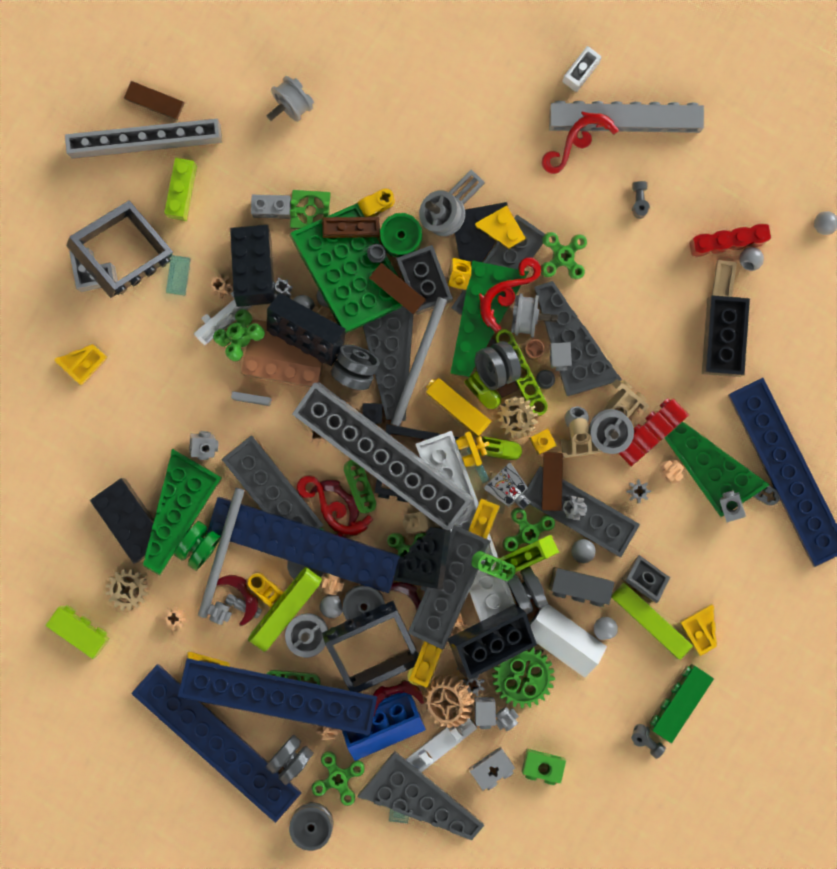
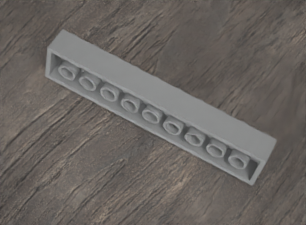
[292,382,474,530]

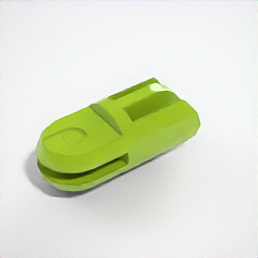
[464,370,501,409]
[479,436,522,460]

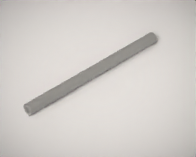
[391,297,447,427]
[198,488,245,618]

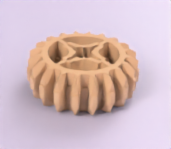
[424,675,475,728]

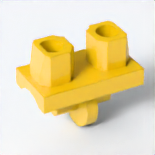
[456,431,490,467]

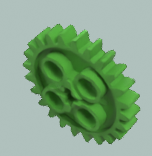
[492,647,555,709]

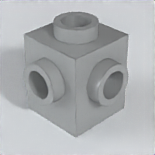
[189,431,218,460]

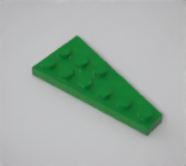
[450,261,529,377]
[664,421,770,517]
[143,449,222,576]

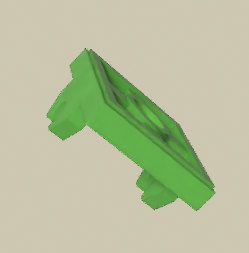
[290,190,331,229]

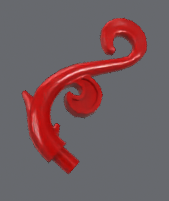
[542,111,619,174]
[479,257,541,333]
[297,475,373,537]

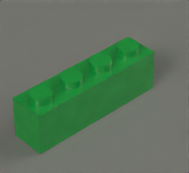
[649,664,714,744]

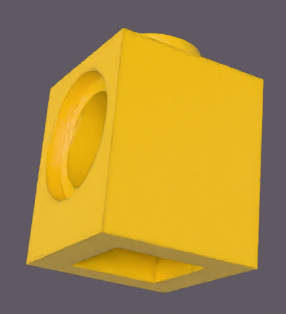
[448,258,471,290]
[529,429,557,455]

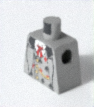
[484,462,531,510]

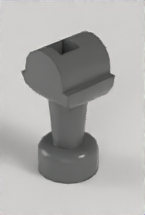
[631,181,650,219]
[631,724,666,759]

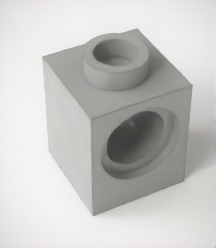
[550,342,572,371]
[720,491,746,522]

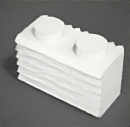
[562,46,601,92]

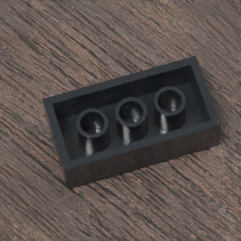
[230,224,275,307]
[267,293,346,366]
[702,295,750,377]
[90,478,154,564]
[447,604,537,680]

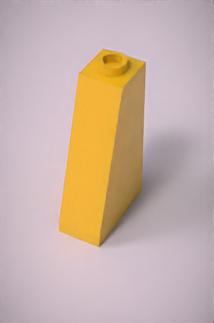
[426,377,492,437]

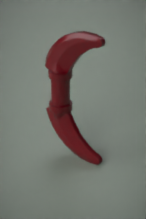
[310,479,360,526]
[217,575,258,626]
[390,582,421,610]
[373,680,424,716]

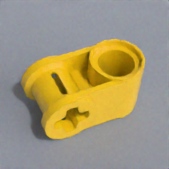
[357,188,395,217]
[248,572,284,607]

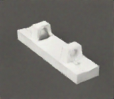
[193,292,251,346]
[406,718,477,772]

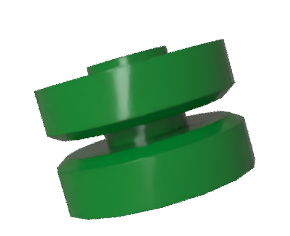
[380,213,422,258]
[174,521,221,571]

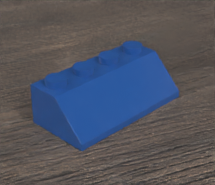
[342,693,426,761]

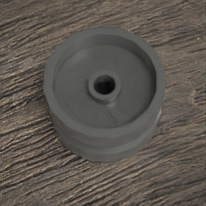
[475,341,521,390]
[331,345,380,390]
[507,566,548,615]
[343,584,385,620]
[265,735,314,786]
[289,802,334,851]

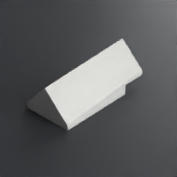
[530,604,607,678]

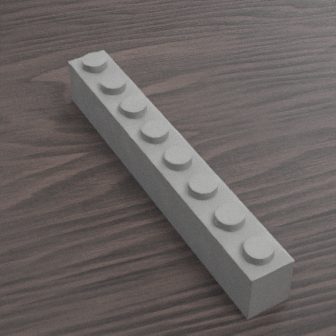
[549,101,704,133]
[65,118,222,159]

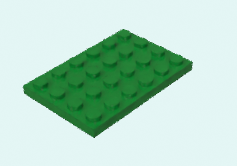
[289,203,403,334]

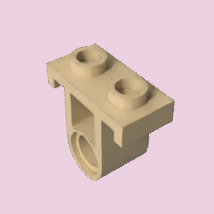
[605,379,649,417]
[560,418,602,458]
[403,512,442,533]

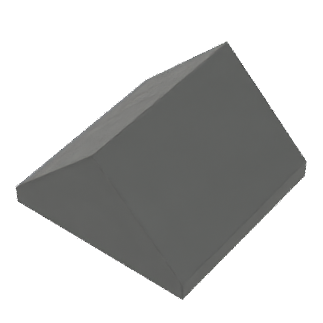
[622,555,670,603]

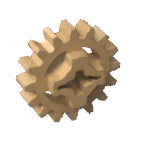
[497,396,538,439]
[106,569,149,611]

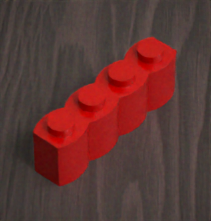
[689,224,771,257]
[619,398,689,467]

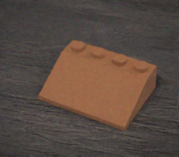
[241,319,323,388]

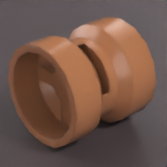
[524,339,545,360]

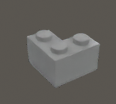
[69,248,118,292]

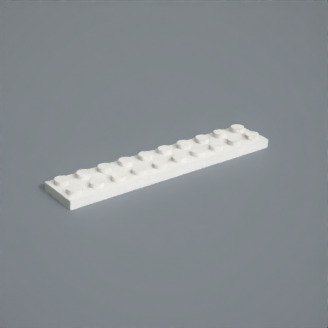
[415,431,515,622]

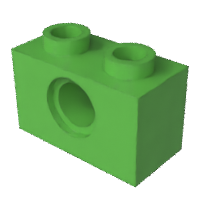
[522,749,566,785]

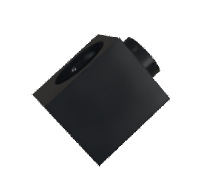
[362,403,383,424]

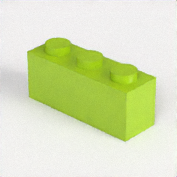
[164,157,197,221]
[499,535,559,572]
[45,605,110,659]

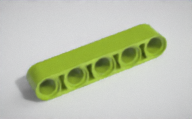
[495,329,548,416]
[248,567,322,652]
[611,582,693,660]

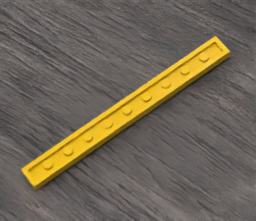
[409,499,500,688]

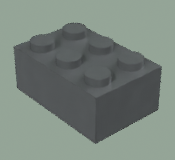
[396,245,453,315]
[549,567,614,607]

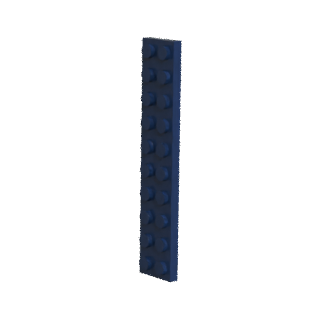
[728,378,837,567]
[207,497,401,593]
[178,658,378,736]
[131,664,302,823]

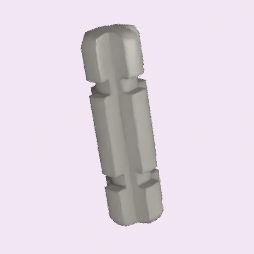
[225,594,262,618]

